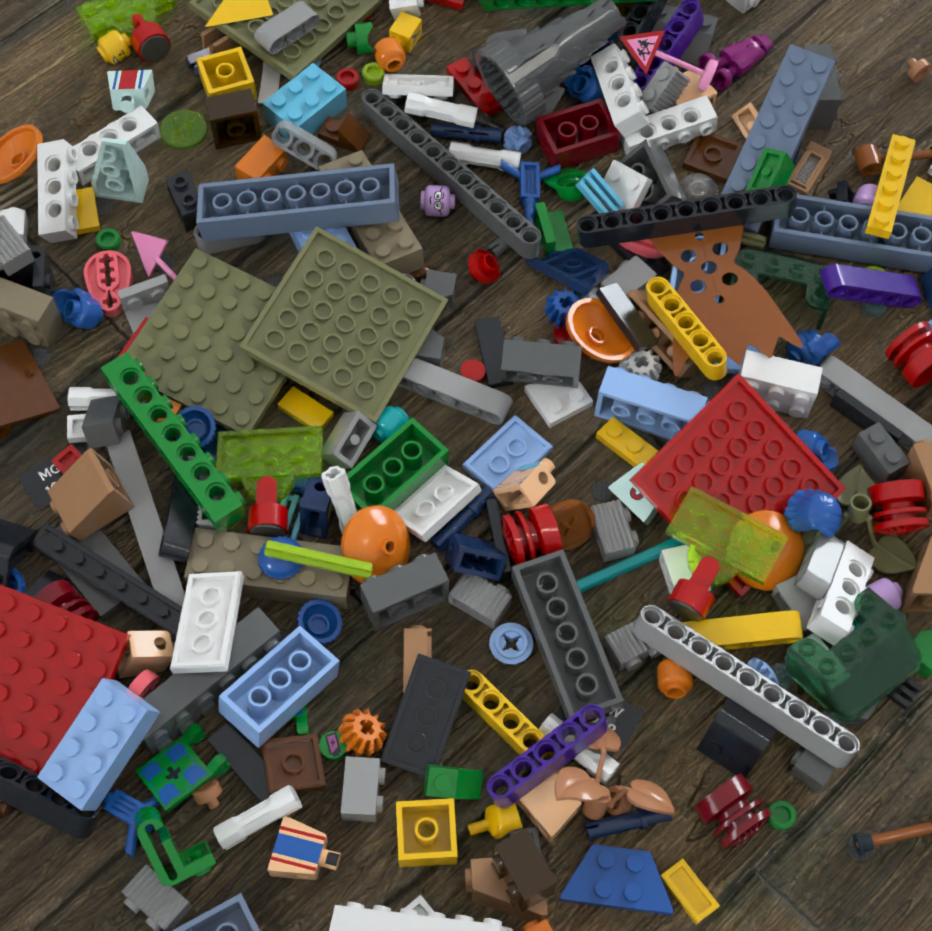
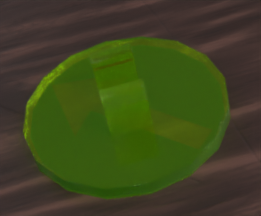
[160,109,207,149]

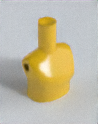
[468,803,523,839]

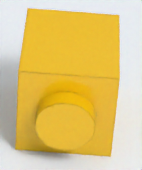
[389,11,422,54]

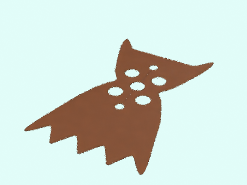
[649,225,803,377]

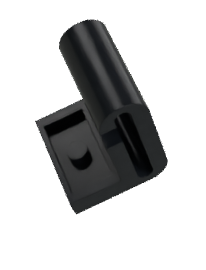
[0,246,57,296]
[0,519,39,588]
[697,698,777,778]

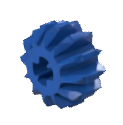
[544,287,584,330]

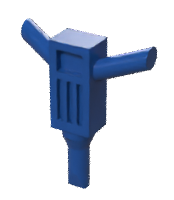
[500,159,561,225]
[101,789,160,858]

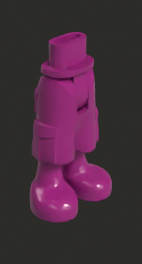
[699,34,774,90]

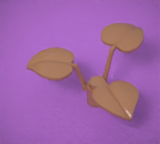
[555,722,675,820]

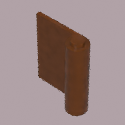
[0,339,61,440]

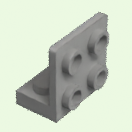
[117,274,169,334]

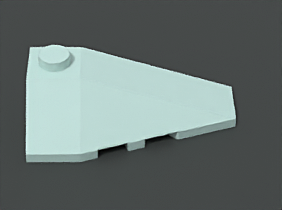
[91,137,149,203]

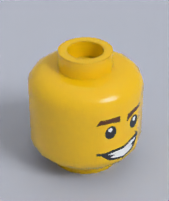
[96,30,132,65]

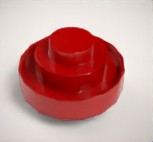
[468,249,500,285]

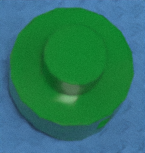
[346,22,374,55]

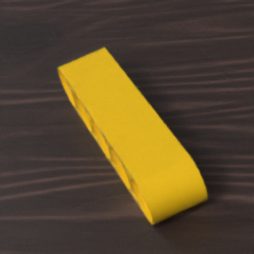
[646,277,727,380]
[682,610,803,650]
[462,670,563,773]

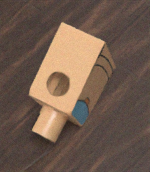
[492,458,555,511]

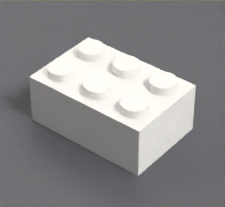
[738,350,823,418]

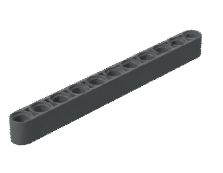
[362,89,541,259]

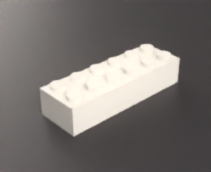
[329,902,513,931]

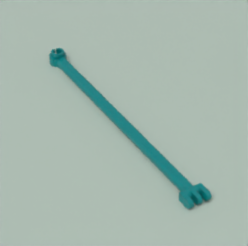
[576,535,688,593]

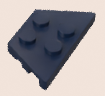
[526,248,609,295]

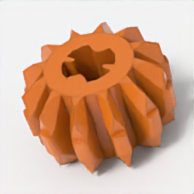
[338,708,387,757]

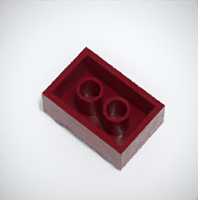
[535,98,620,169]

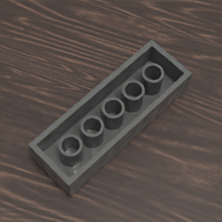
[511,549,624,720]
[141,607,282,756]

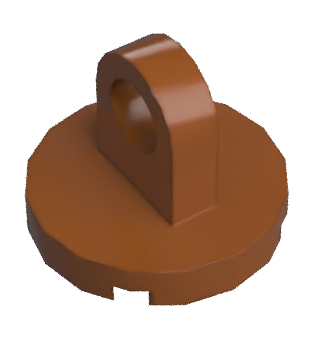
[550,499,595,550]

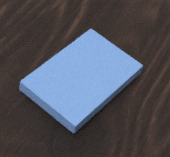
[462,415,553,497]

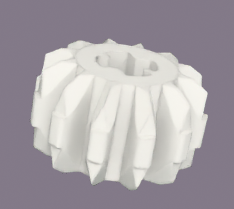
[618,349,662,381]

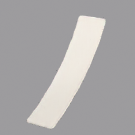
[258,62,281,103]

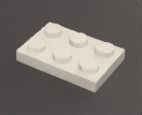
[382,74,454,100]
[394,465,482,542]

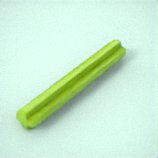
[264,540,373,579]

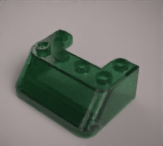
[728,246,831,330]
[786,587,922,722]

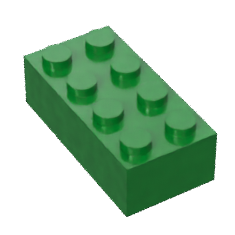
[347,417,449,511]

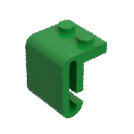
[134,806,216,886]

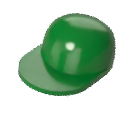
[544,168,591,203]

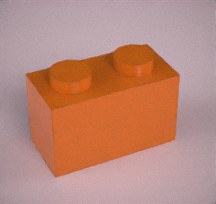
[235,135,289,180]

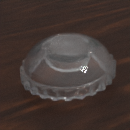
[680,173,719,200]

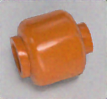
[373,37,406,72]
[657,657,693,699]

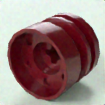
[34,579,99,622]
[694,774,773,850]

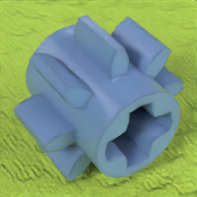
[503,125,532,154]

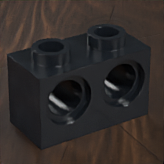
[165,171,198,232]

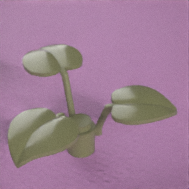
[802,465,916,575]

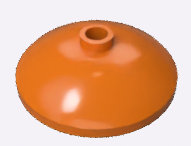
[0,124,43,184]
[566,298,634,363]
[341,505,411,584]
[727,510,805,591]

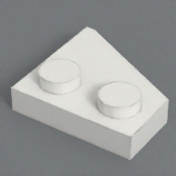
[604,160,653,210]
[524,382,593,428]

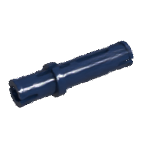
[431,122,502,143]
[430,485,495,553]
[584,807,673,841]

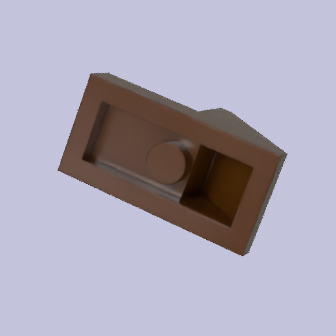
[318,113,370,153]

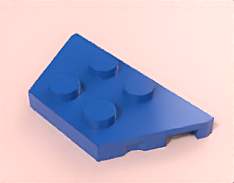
[560,844,673,916]

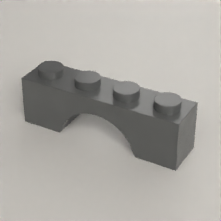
[415,270,457,368]
[789,679,881,793]

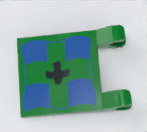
[135,723,230,813]

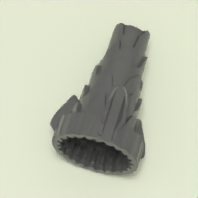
[475,0,626,126]

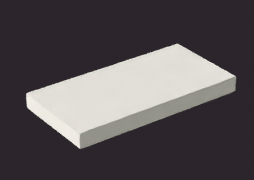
[170,571,244,674]

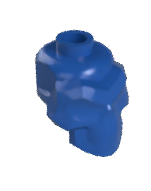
[563,65,604,103]
[51,288,103,330]
[786,329,841,366]
[796,429,838,471]

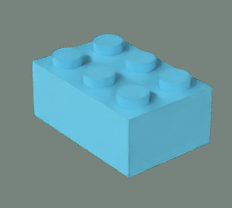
[262,63,347,145]

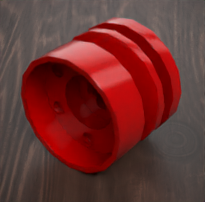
[885,321,932,388]
[867,479,930,536]
[501,503,563,566]

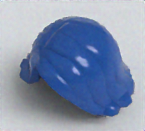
[784,488,842,538]

